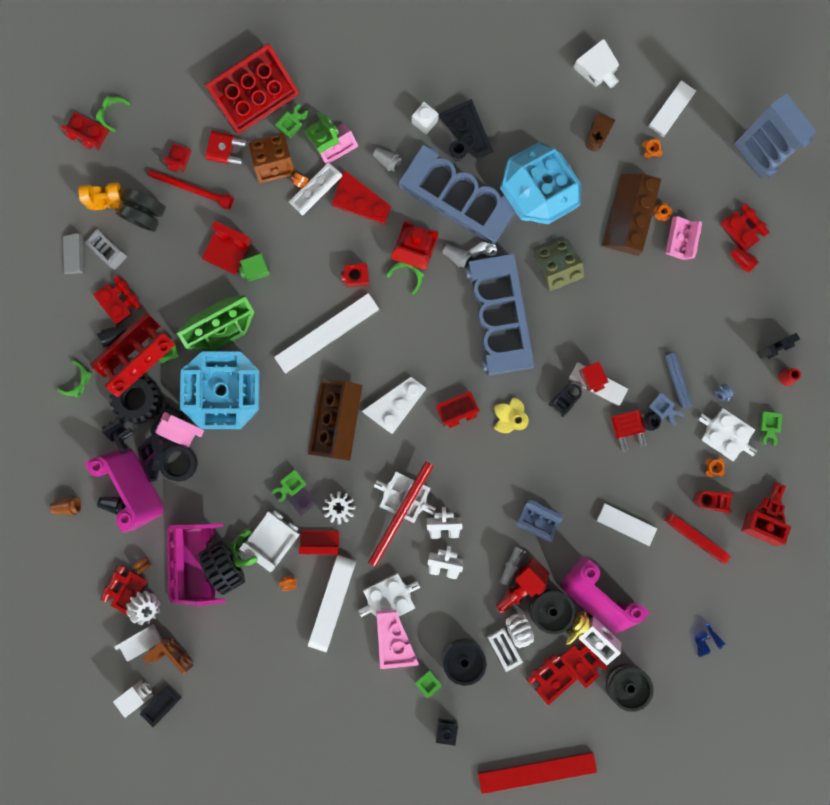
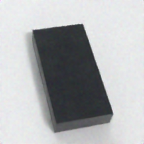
[140,684,182,727]

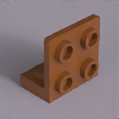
[249,134,295,184]
[142,636,193,675]

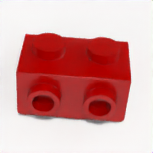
[435,391,480,429]

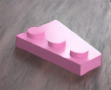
[376,609,419,669]

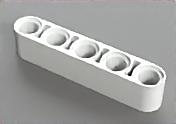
[308,555,356,652]

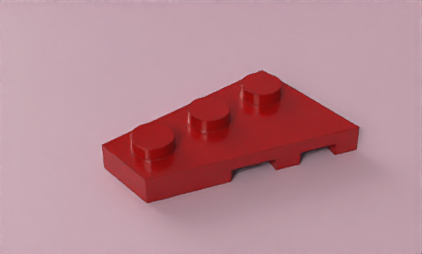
[331,170,391,225]

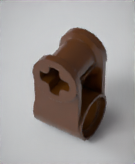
[585,112,616,151]

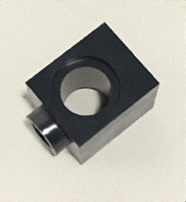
[435,718,458,746]

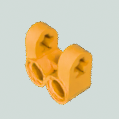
[78,182,125,210]

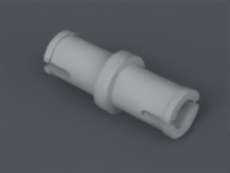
[499,546,526,587]

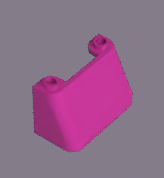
[84,449,164,533]
[561,556,650,634]

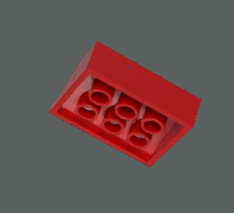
[204,43,300,134]

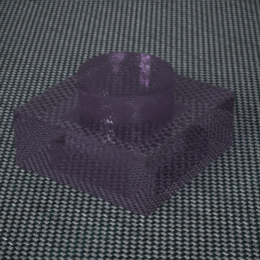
[289,489,317,516]

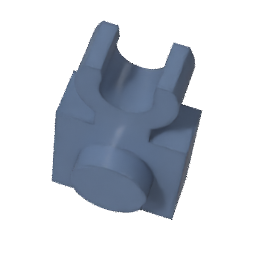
[647,392,684,426]

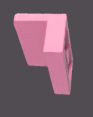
[319,123,358,164]
[155,412,204,447]

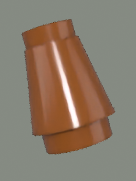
[50,496,81,515]

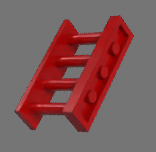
[90,312,176,397]

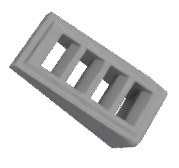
[85,229,127,270]

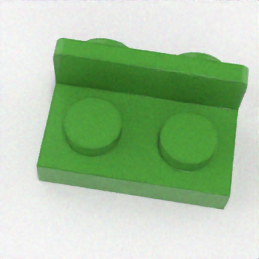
[304,111,339,154]

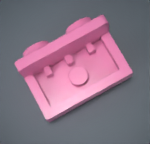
[665,216,702,260]

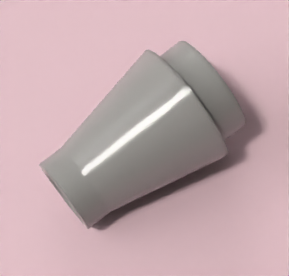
[373,147,402,172]
[443,244,472,268]

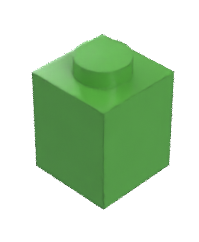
[239,253,270,282]

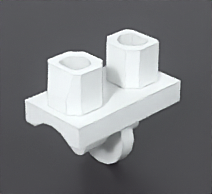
[427,507,462,539]
[428,545,464,579]

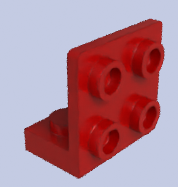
[202,221,252,275]

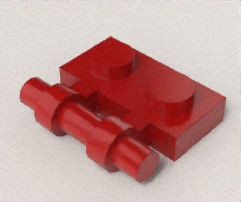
[720,203,770,251]
[93,275,142,326]
[100,564,148,615]
[559,639,609,688]
[526,654,578,705]

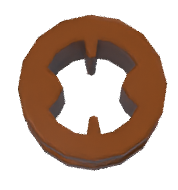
[132,557,152,575]

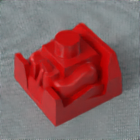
[390,221,439,271]

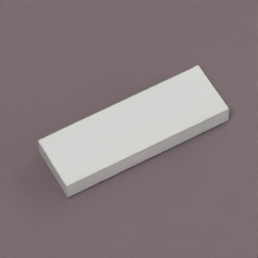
[648,80,696,137]
[289,162,342,216]
[568,362,628,406]
[596,503,657,546]

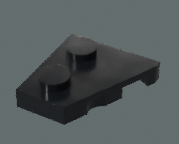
[757,333,800,359]
[138,434,164,483]

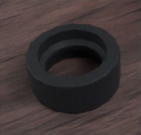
[160,445,198,482]

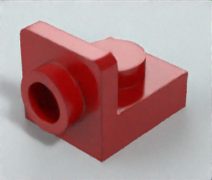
[163,143,192,172]

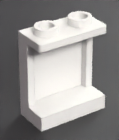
[240,510,300,572]

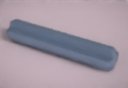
[665,352,692,408]

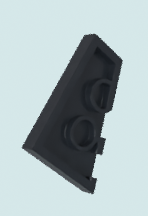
[438,99,493,159]

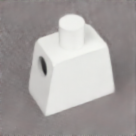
[573,39,619,88]

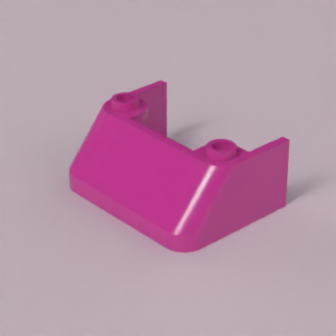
[167,523,225,606]

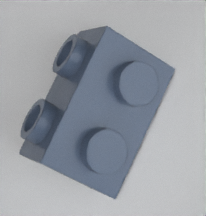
[516,500,563,542]

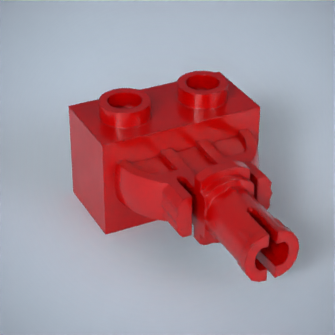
[741,482,792,546]
[496,556,550,614]

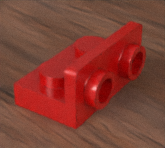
[61,112,109,150]

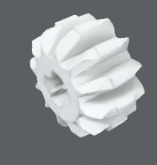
[322,491,356,524]
[126,590,161,626]
[506,613,534,648]

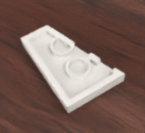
[362,377,426,434]

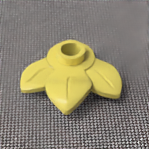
[494,397,529,433]
[565,611,590,644]

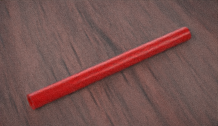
[368,461,434,567]

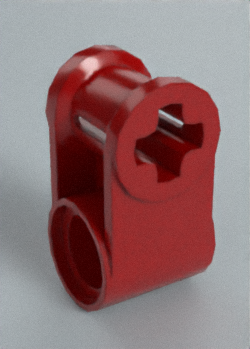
[693,491,733,513]

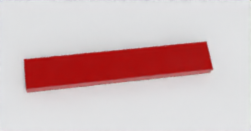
[478,752,597,794]

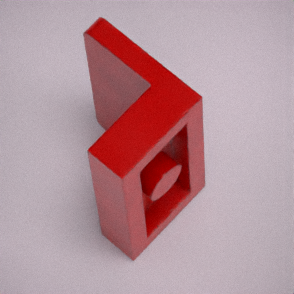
[299,530,339,555]

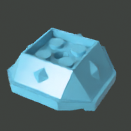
[500,142,581,224]
[180,352,260,429]

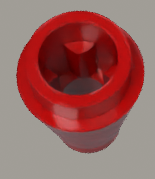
[730,246,759,273]
[778,367,801,386]

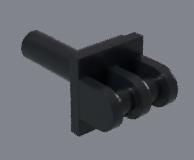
[102,417,134,454]

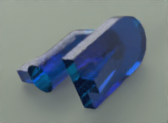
[694,624,726,658]

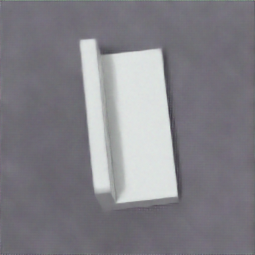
[115,624,162,662]

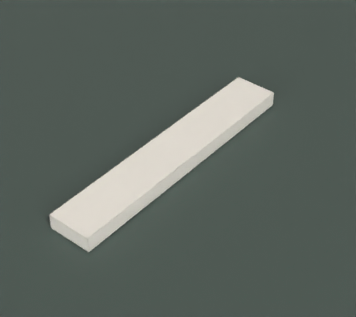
[274,293,379,374]

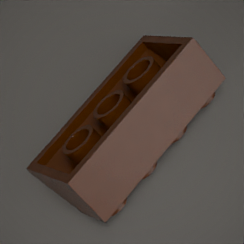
[602,174,661,256]
[308,379,363,461]

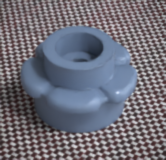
[715,384,733,402]

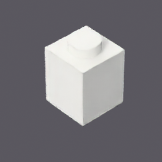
[412,102,439,135]

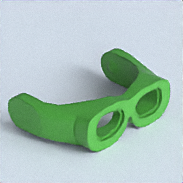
[96,95,131,133]
[386,262,424,295]
[56,360,92,398]
[230,529,258,568]

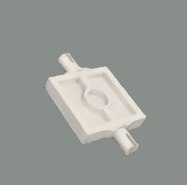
[698,408,757,462]
[374,472,436,523]
[358,573,420,618]

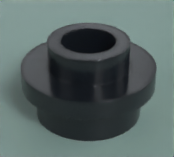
[643,412,661,431]

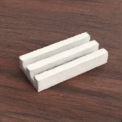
[487,627,523,672]

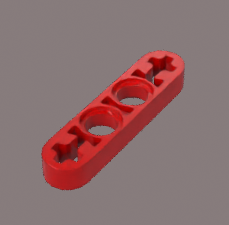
[664,512,731,565]

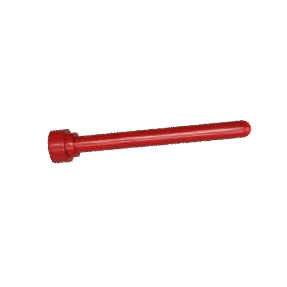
[147,170,234,210]

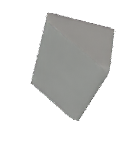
[63,233,84,274]

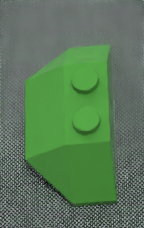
[177,295,255,352]

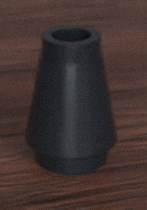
[449,140,468,161]
[97,324,125,347]
[97,497,126,515]

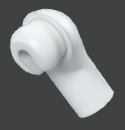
[469,242,497,259]

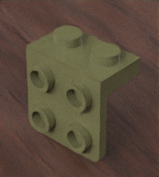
[534,239,584,291]

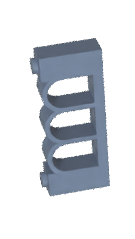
[734,93,817,179]
[399,145,516,245]
[465,254,535,376]

